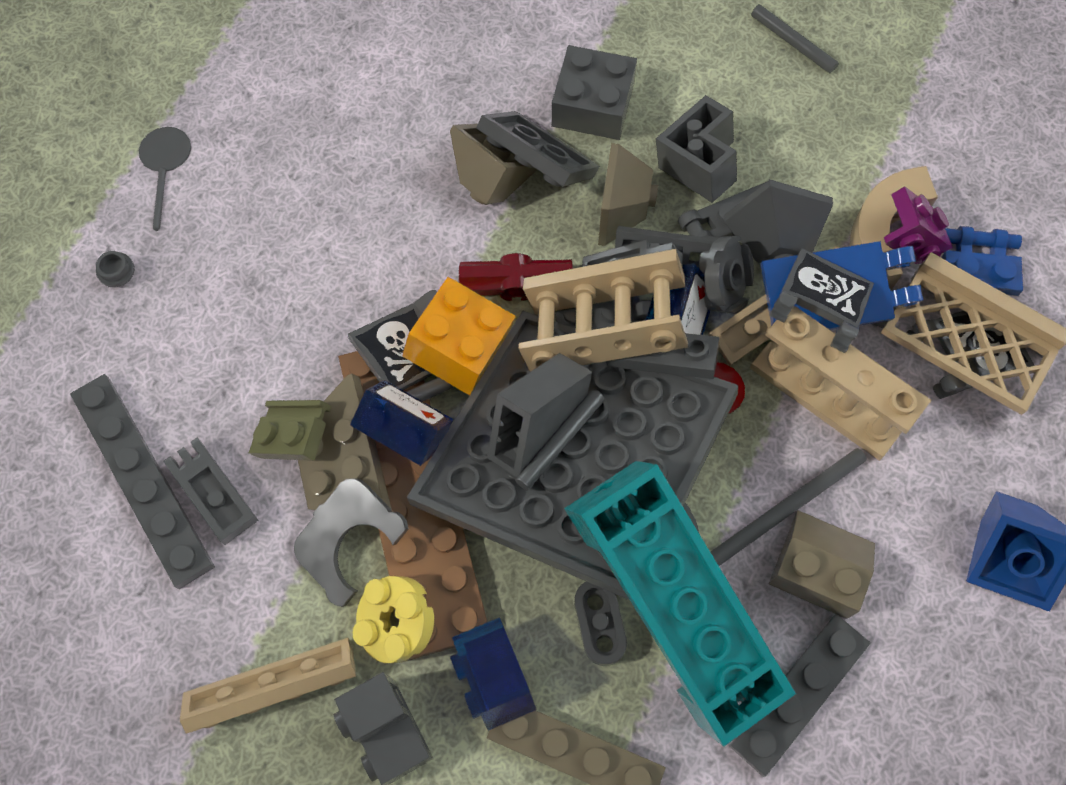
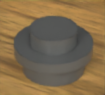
[96,251,135,287]

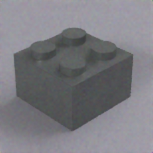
[551,45,637,140]

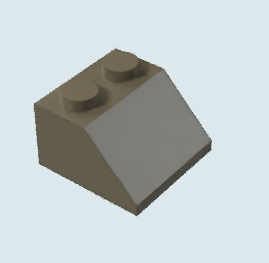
[769,510,875,619]

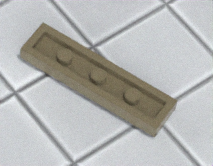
[487,707,666,785]

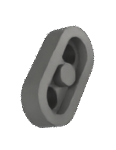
[574,582,627,666]

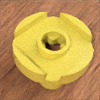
[352,576,434,663]

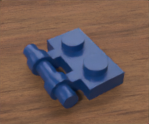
[942,226,1023,296]

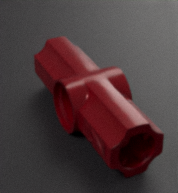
[459,253,573,301]

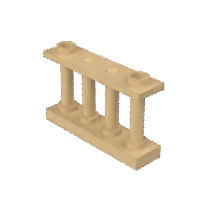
[519,249,688,372]
[750,306,931,461]

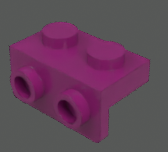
[884,186,953,264]

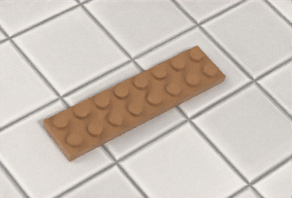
[338,351,491,660]

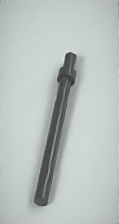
[711,448,867,566]

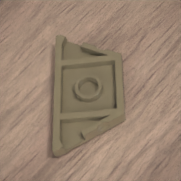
[298,374,392,511]

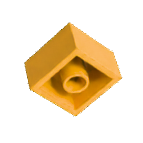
[402,277,516,395]

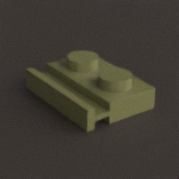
[249,400,332,461]

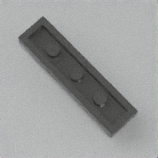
[729,614,871,777]

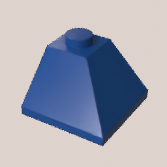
[966,491,1066,612]

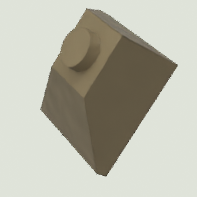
[450,124,538,205]
[598,143,658,246]

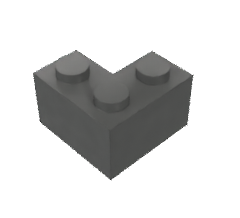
[655,95,737,203]
[333,672,434,785]

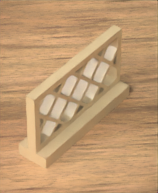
[881,252,1066,415]

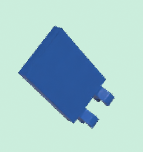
[760,241,923,330]

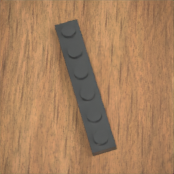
[70,374,215,589]

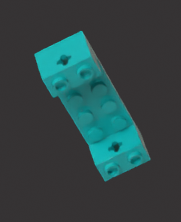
[564,461,796,747]

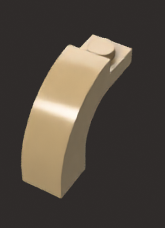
[850,166,938,289]

